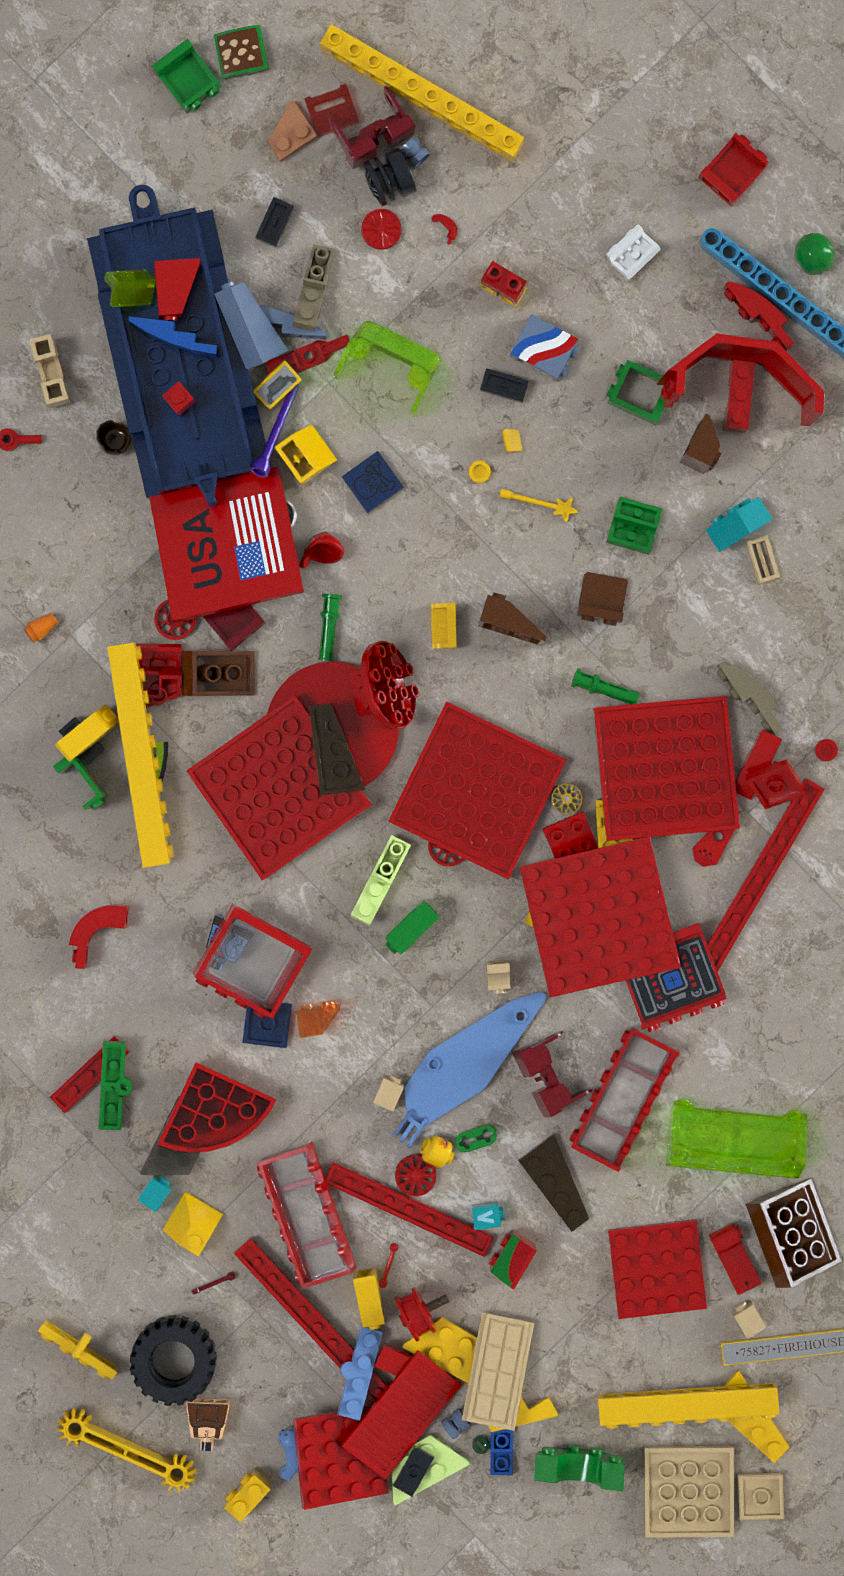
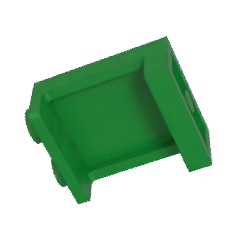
[152,38,222,114]

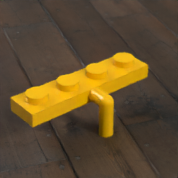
[38,1319,120,1380]

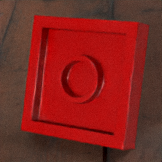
[746,759,806,809]

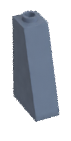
[214,281,288,370]

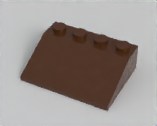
[478,592,547,646]
[745,1178,842,1288]

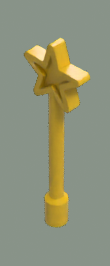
[499,488,578,522]

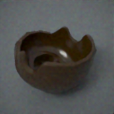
[96,420,131,455]

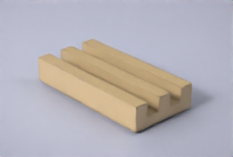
[745,535,780,584]

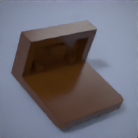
[577,572,628,626]

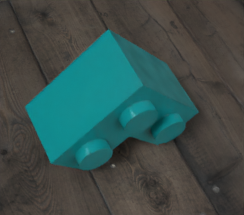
[706,497,773,552]

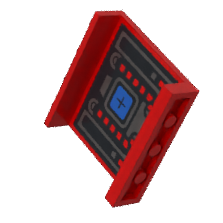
[625,923,728,1032]

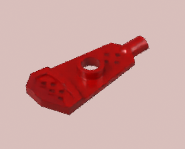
[692,810,741,867]

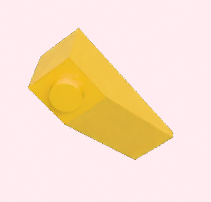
[55,705,119,762]

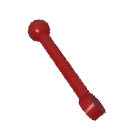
[379,1243,398,1288]

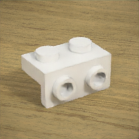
[607,224,661,280]

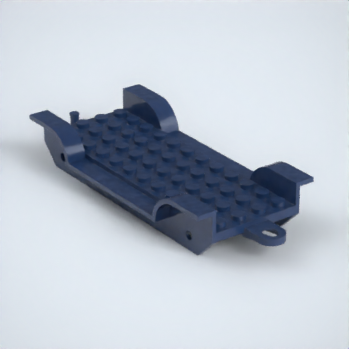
[87,185,272,507]

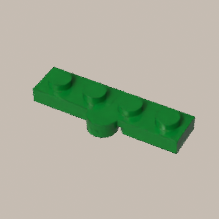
[98,1041,132,1130]

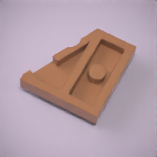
[268,100,317,162]

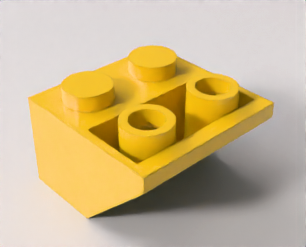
[275,424,338,486]

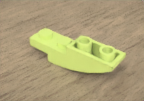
[350,835,411,926]

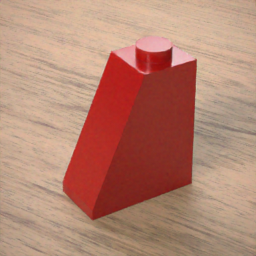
[154,258,200,322]

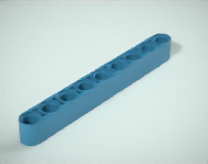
[700,228,844,359]

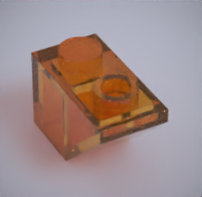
[296,1000,341,1038]

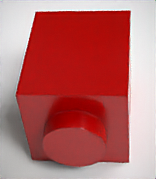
[162,382,196,416]

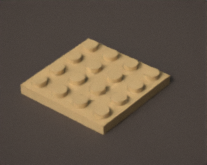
[644,1446,734,1538]

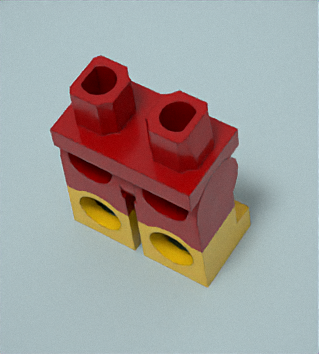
[479,261,527,308]

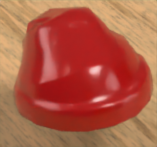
[299,531,344,569]

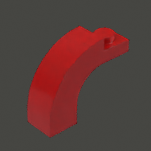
[69,904,129,969]

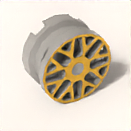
[551,783,582,814]

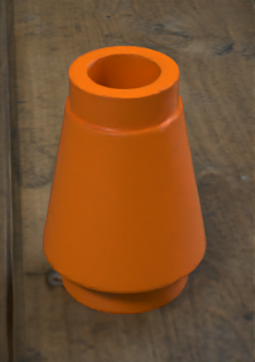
[24,612,58,643]

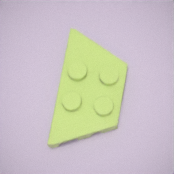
[392,1433,470,1505]

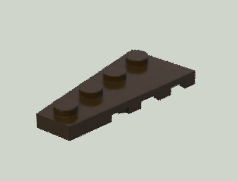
[309,703,366,795]
[518,1133,589,1232]

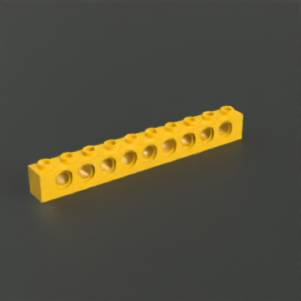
[320,24,524,162]

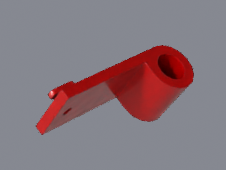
[708,1223,762,1295]

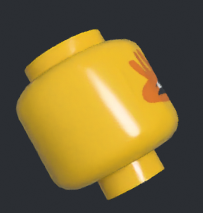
[420,1135,455,1168]

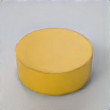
[468,461,491,484]

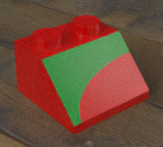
[488,1230,537,1290]

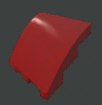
[136,643,182,709]

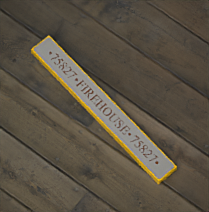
[720,1328,844,1366]

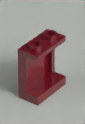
[203,605,265,651]

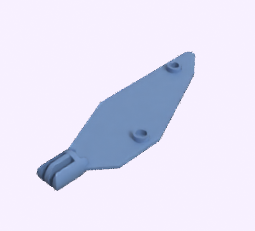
[392,992,546,1149]

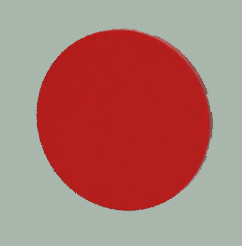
[267,662,399,787]

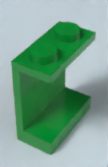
[53,756,108,810]

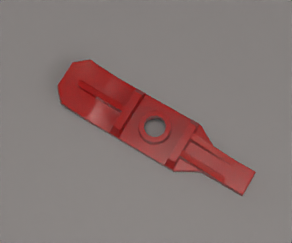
[265,334,351,375]

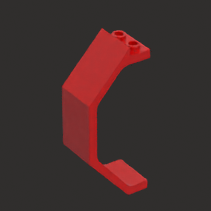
[656,333,825,427]

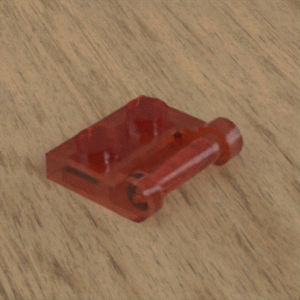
[304,83,359,138]

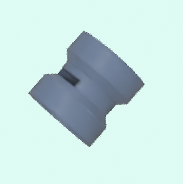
[400,137,430,169]
[441,1408,472,1439]

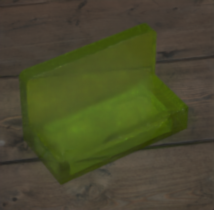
[104,269,156,307]

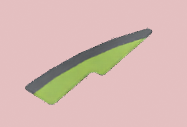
[155,742,168,782]

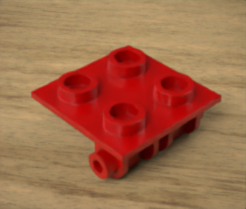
[543,811,598,859]

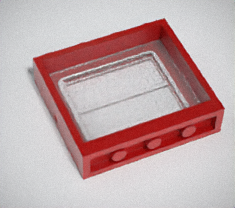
[192,903,312,1019]

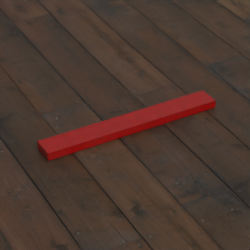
[325,1162,494,1257]

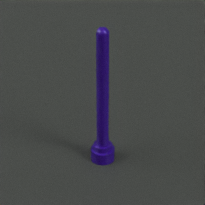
[251,384,299,477]

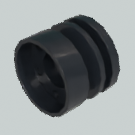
[363,148,417,207]

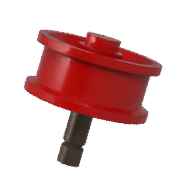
[395,1287,450,1342]

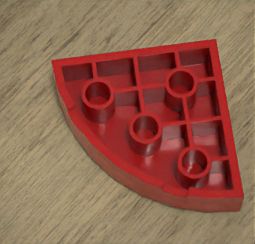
[157,1062,277,1153]

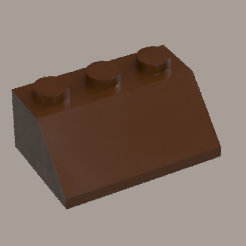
[680,414,722,474]

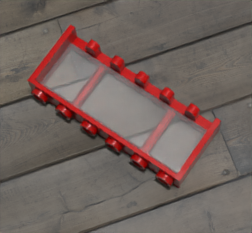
[569,1027,680,1172]
[257,1142,357,1289]

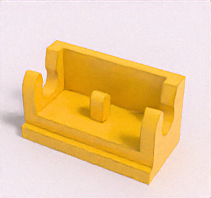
[431,603,457,649]

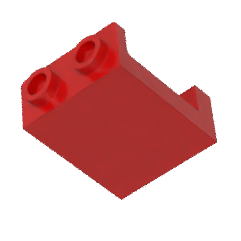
[698,133,769,207]

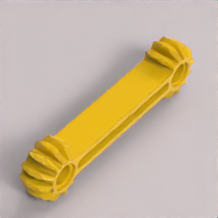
[56,1408,197,1493]

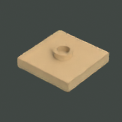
[737,1473,784,1520]

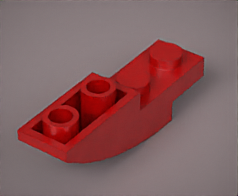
[723,281,794,351]

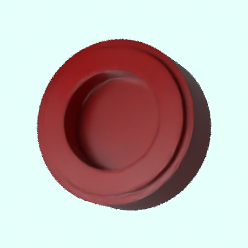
[814,739,838,761]

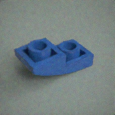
[490,1429,513,1475]

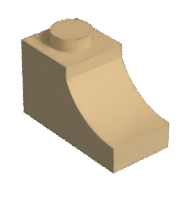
[486,960,511,994]

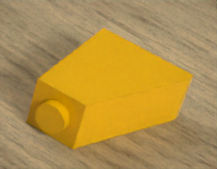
[353,1267,385,1330]

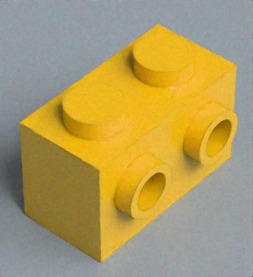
[224,1468,272,1523]

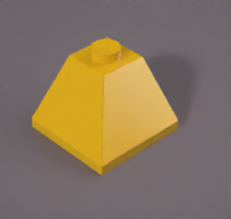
[162,1191,223,1257]

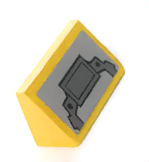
[253,360,302,410]

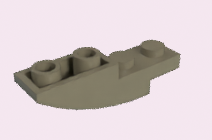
[293,244,335,332]
[716,662,783,735]

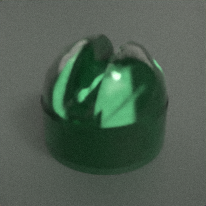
[472,1435,490,1454]

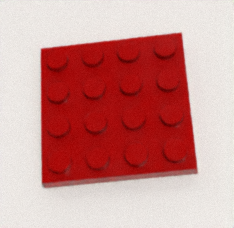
[608,1219,707,1319]
[293,1404,388,1510]

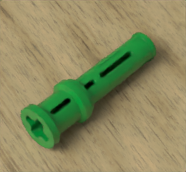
[318,593,342,661]
[571,668,640,704]

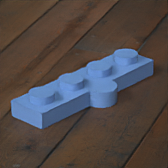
[337,1326,383,1421]

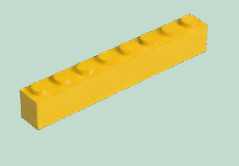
[598,1383,780,1429]

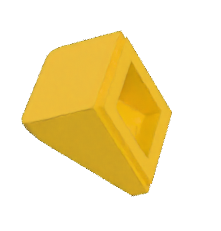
[502,429,522,454]

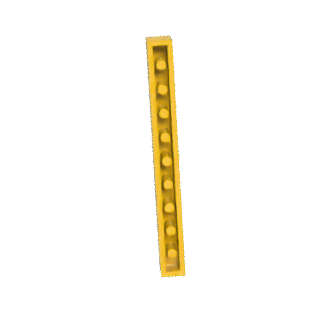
[107,642,174,868]

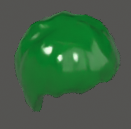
[794,233,835,275]

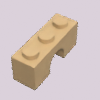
[29,334,71,408]

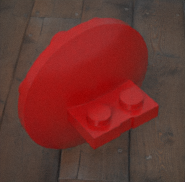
[347,641,419,730]

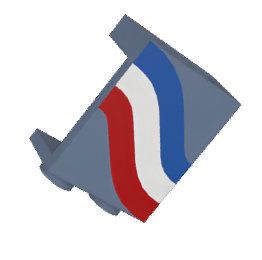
[510,314,580,382]

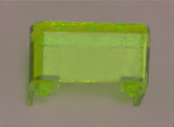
[334,321,440,417]

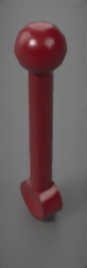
[191,1272,235,1295]

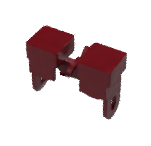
[328,86,416,169]
[512,1031,592,1118]

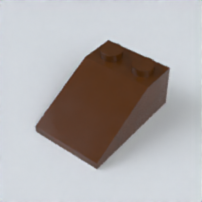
[182,651,255,696]

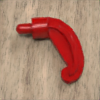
[431,214,458,245]

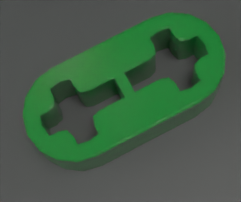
[455,1124,497,1153]

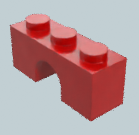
[723,360,756,433]

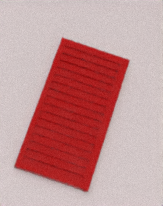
[341,1350,462,1480]

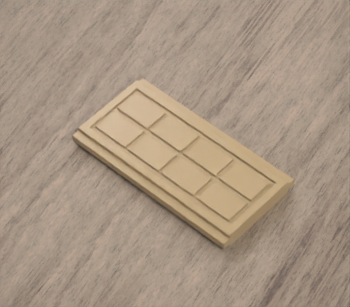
[462,1313,534,1431]

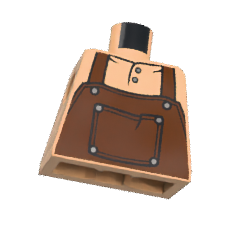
[187,1398,231,1451]

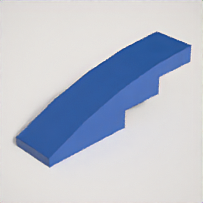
[129,316,218,357]

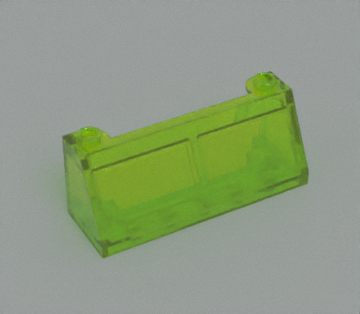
[666,1099,807,1179]

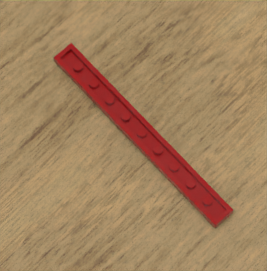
[707,778,825,972]
[234,1237,388,1404]

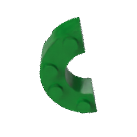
[534,1444,625,1492]

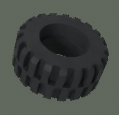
[130,1315,217,1406]

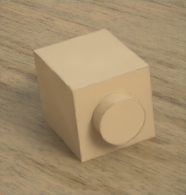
[373,1075,404,1111]
[732,1301,767,1339]

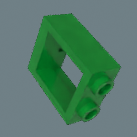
[606,360,665,426]
[385,900,440,955]

